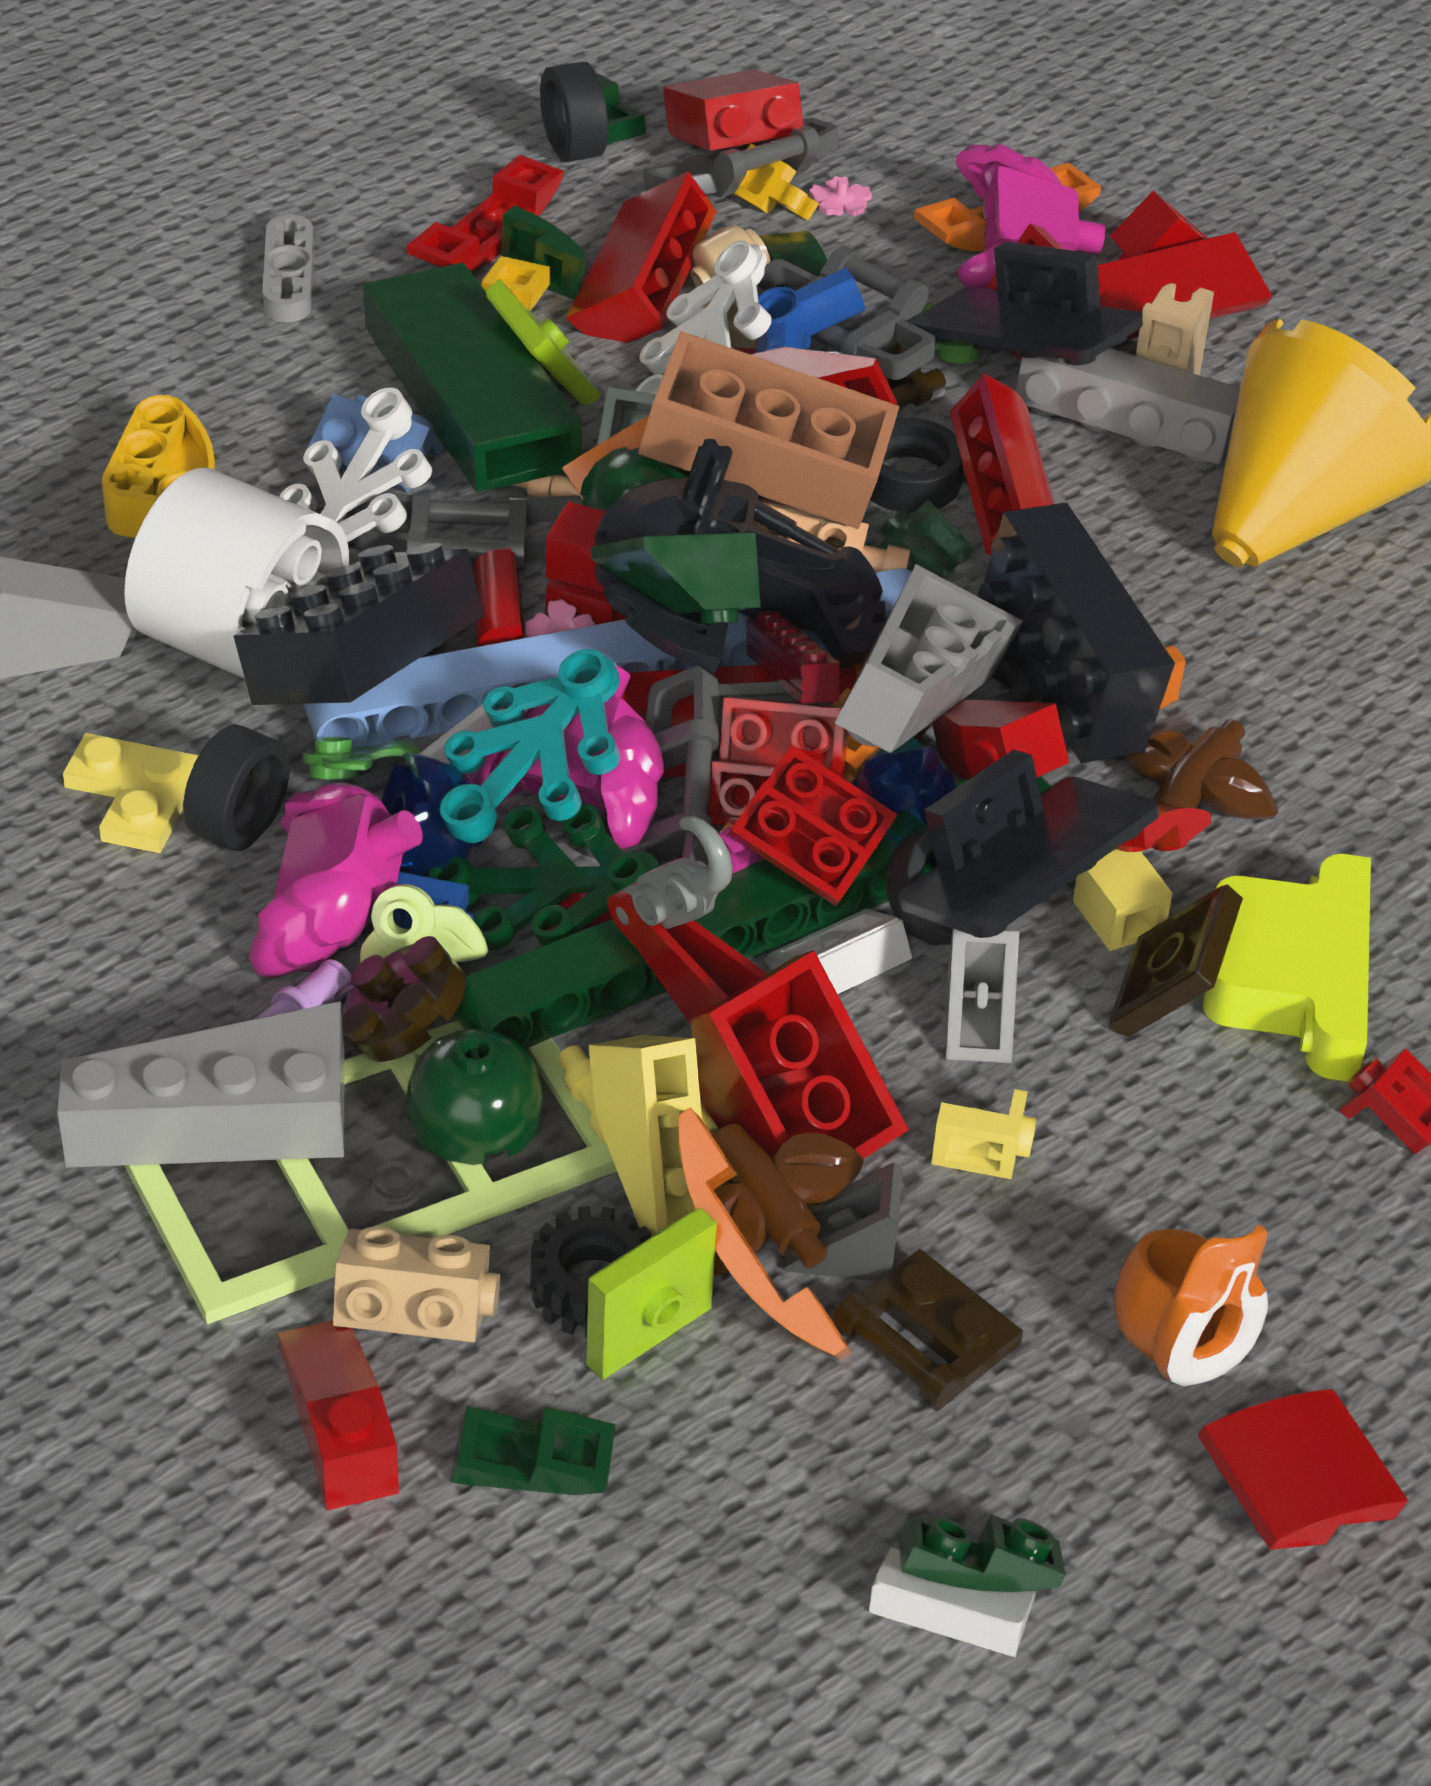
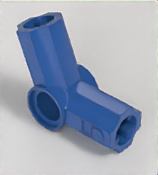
[756,267,866,353]

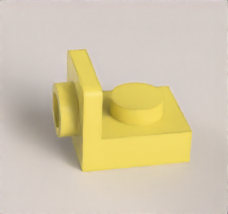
[931,1088,1037,1179]

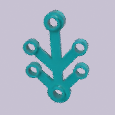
[440,649,621,843]

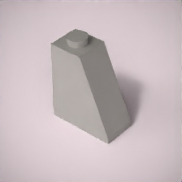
[0,557,138,679]

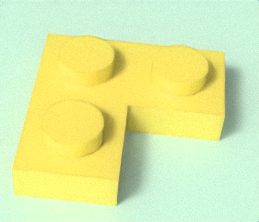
[63,733,199,853]

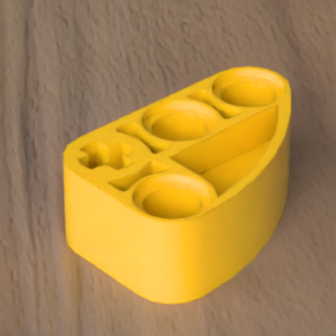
[102,395,216,538]

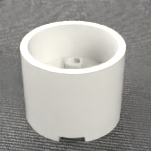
[124,468,349,679]

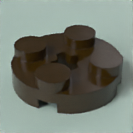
[341,936,466,1062]

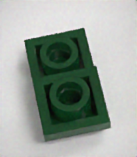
[898,1513,1066,1592]

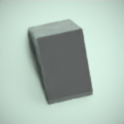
[783,1163,903,1282]

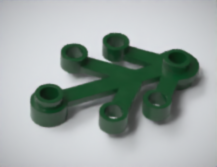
[429,804,660,950]

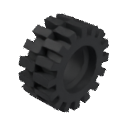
[530,1206,651,1338]

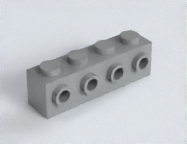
[1016,348,1240,465]

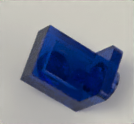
[855,746,957,827]

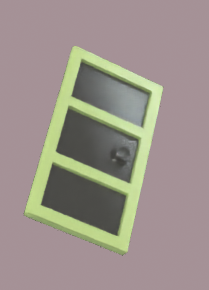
[124,1021,617,1324]

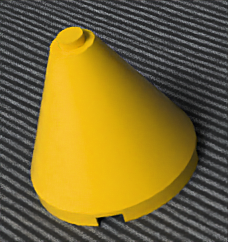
[1212,319,1431,568]

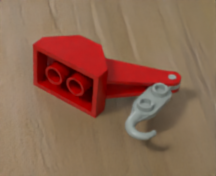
[608,816,909,1159]

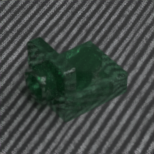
[877,500,975,579]

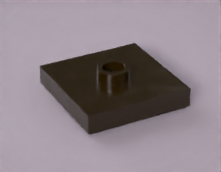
[1109,884,1243,1037]

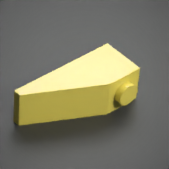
[589,1035,702,1237]

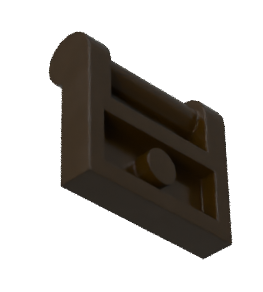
[832,1248,1023,1411]

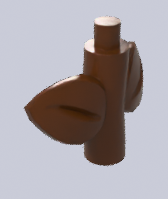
[1123,719,1278,820]
[712,1124,864,1276]

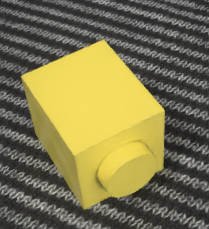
[1073,848,1173,951]

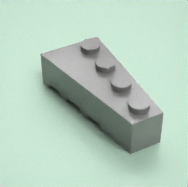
[835,564,1023,753]
[57,1001,345,1168]

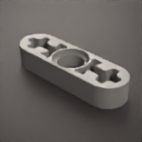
[262,214,314,322]

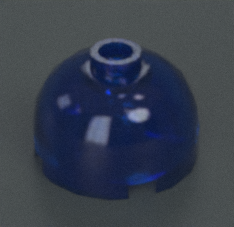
[381,752,483,877]

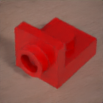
[1339,1048,1431,1154]

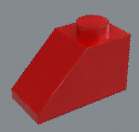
[1110,190,1208,260]

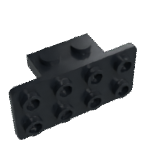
[909,241,1143,366]
[897,749,1159,938]

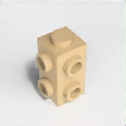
[333,1227,500,1343]

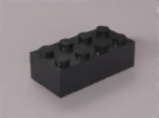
[978,502,1175,764]
[233,542,483,705]

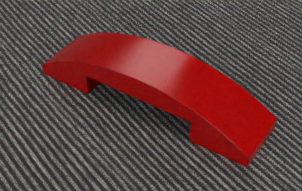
[407,155,563,271]

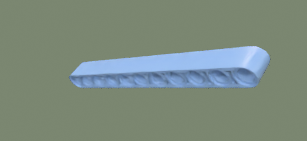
[303,568,912,748]

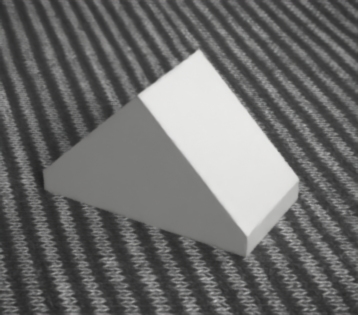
[945,929,1019,1063]

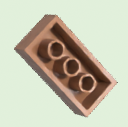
[638,331,900,529]

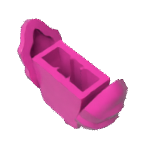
[956,143,1105,288]
[461,665,664,850]
[248,783,423,979]

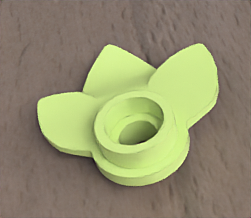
[360,884,488,963]

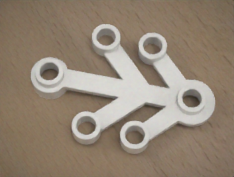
[636,240,772,394]
[279,387,432,542]

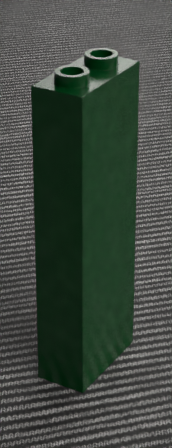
[363,262,582,493]

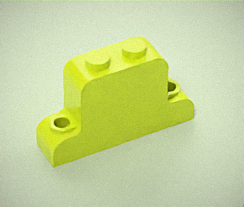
[1203,854,1371,1081]

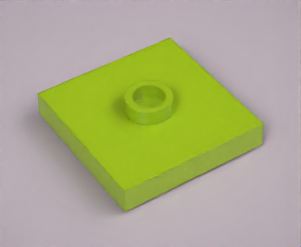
[485,278,603,405]
[586,1207,717,1380]

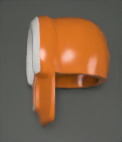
[1114,1225,1268,1386]

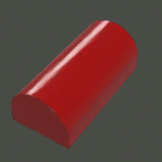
[472,548,525,647]

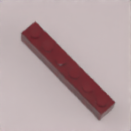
[746,611,839,704]

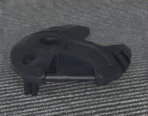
[593,439,886,674]

